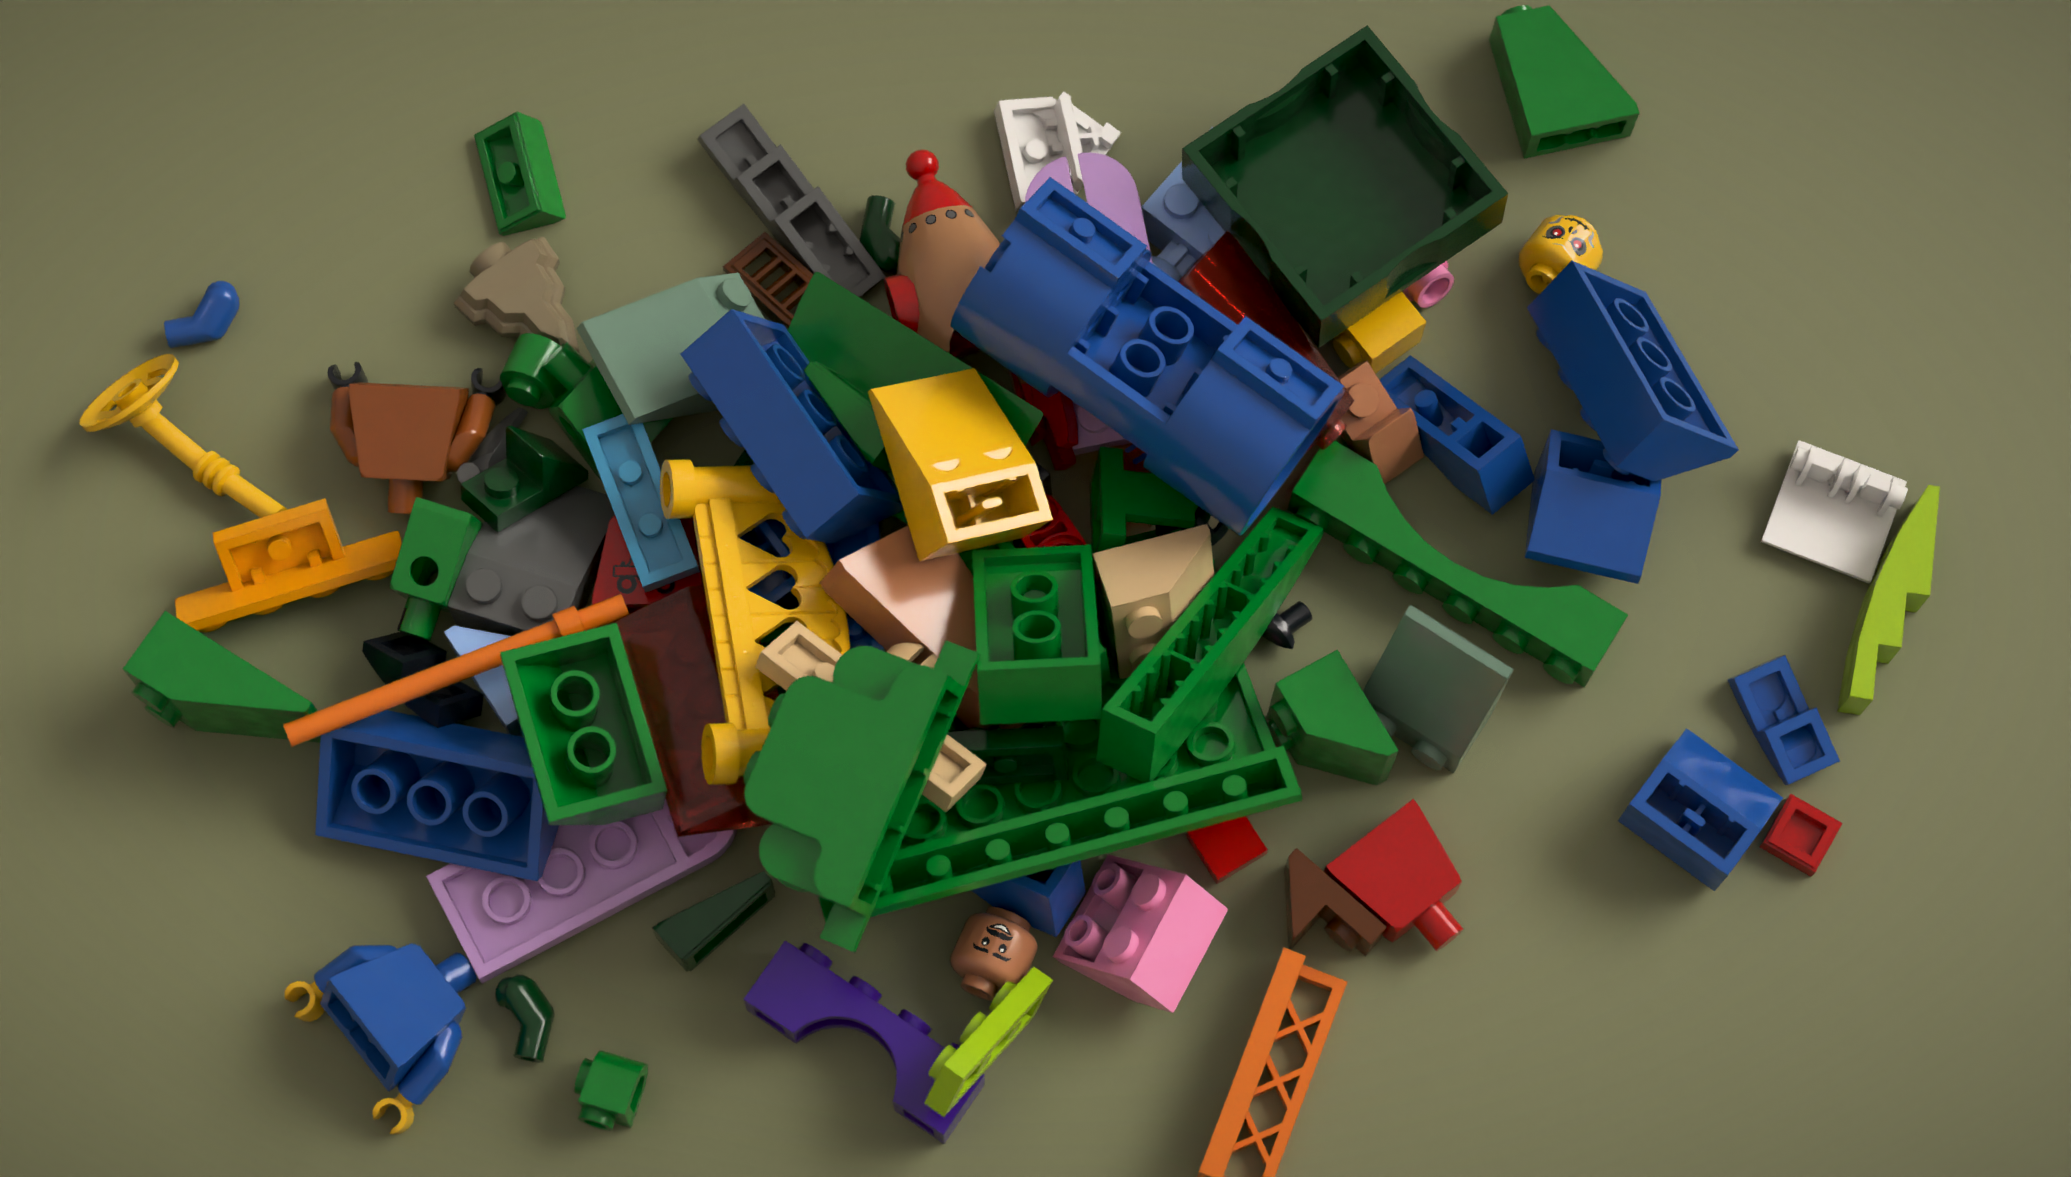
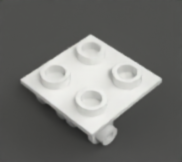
[1761,440,1908,584]

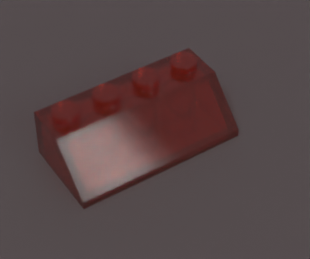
[613,585,779,837]

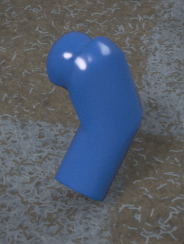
[164,281,240,348]

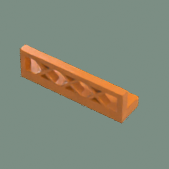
[1197,947,1347,1177]

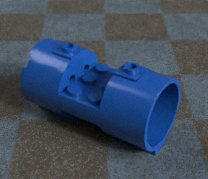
[950,177,1345,536]

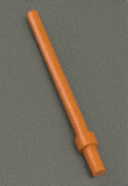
[283,594,629,747]

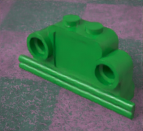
[744,640,981,953]

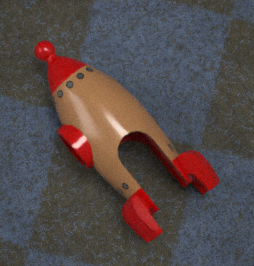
[884,149,1078,470]

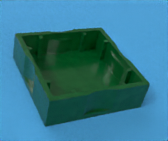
[1182,25,1508,348]

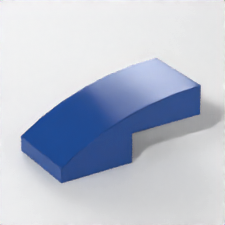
[1727,655,1840,785]

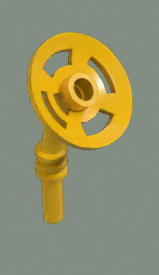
[79,354,287,518]

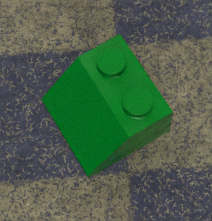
[1266,649,1399,786]

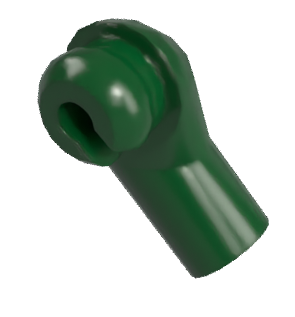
[859,195,900,273]
[495,975,554,1063]

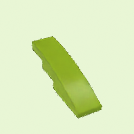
[1837,485,1940,715]

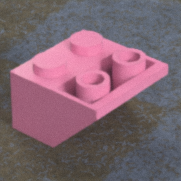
[1053,854,1228,1013]

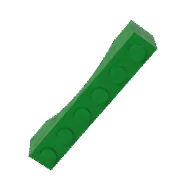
[1287,436,1628,688]

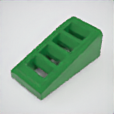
[804,361,892,473]

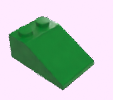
[972,545,1102,725]
[123,611,321,743]

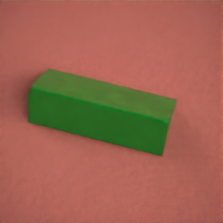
[474,112,566,236]

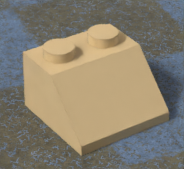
[1092,524,1214,679]

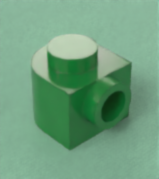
[500,333,565,409]
[574,1050,648,1131]

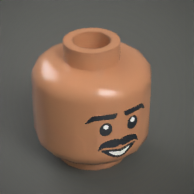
[950,907,1038,1001]

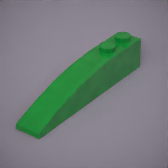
[1096,506,1324,783]

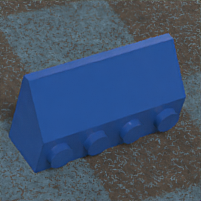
[1527,261,1739,482]
[681,309,903,544]
[315,710,560,881]

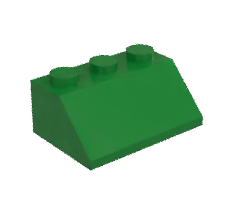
[500,623,667,825]

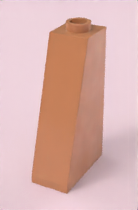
[820,526,1026,730]

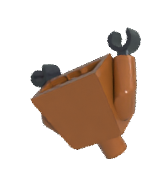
[327,362,506,514]

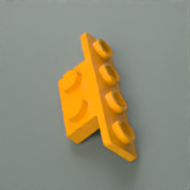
[175,498,402,633]

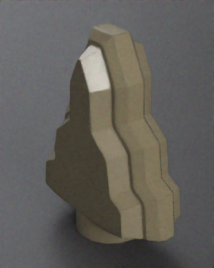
[454,236,580,353]

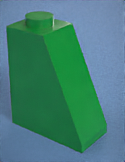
[1489,5,1639,159]

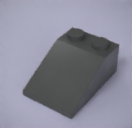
[447,485,615,636]

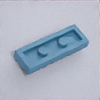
[582,414,700,593]

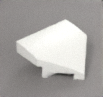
[994,91,1121,211]

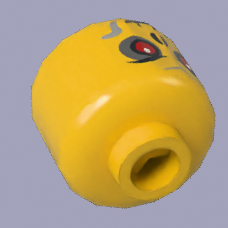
[1518,215,1603,294]

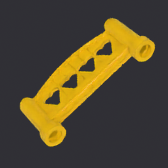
[660,459,850,785]

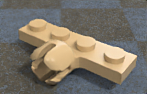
[755,621,987,812]

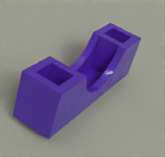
[743,940,985,1144]

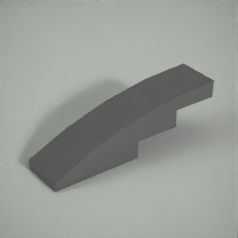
[697,103,886,297]

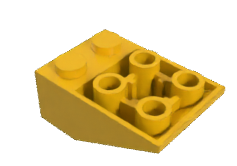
[868,368,1053,562]

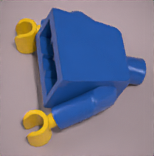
[284,944,476,1134]

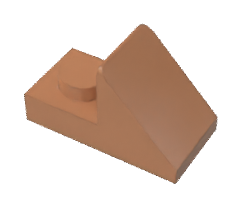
[1330,361,1424,484]

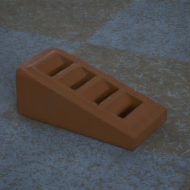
[723,232,813,329]

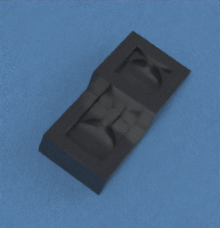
[362,632,484,728]

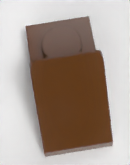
[1284,848,1387,956]

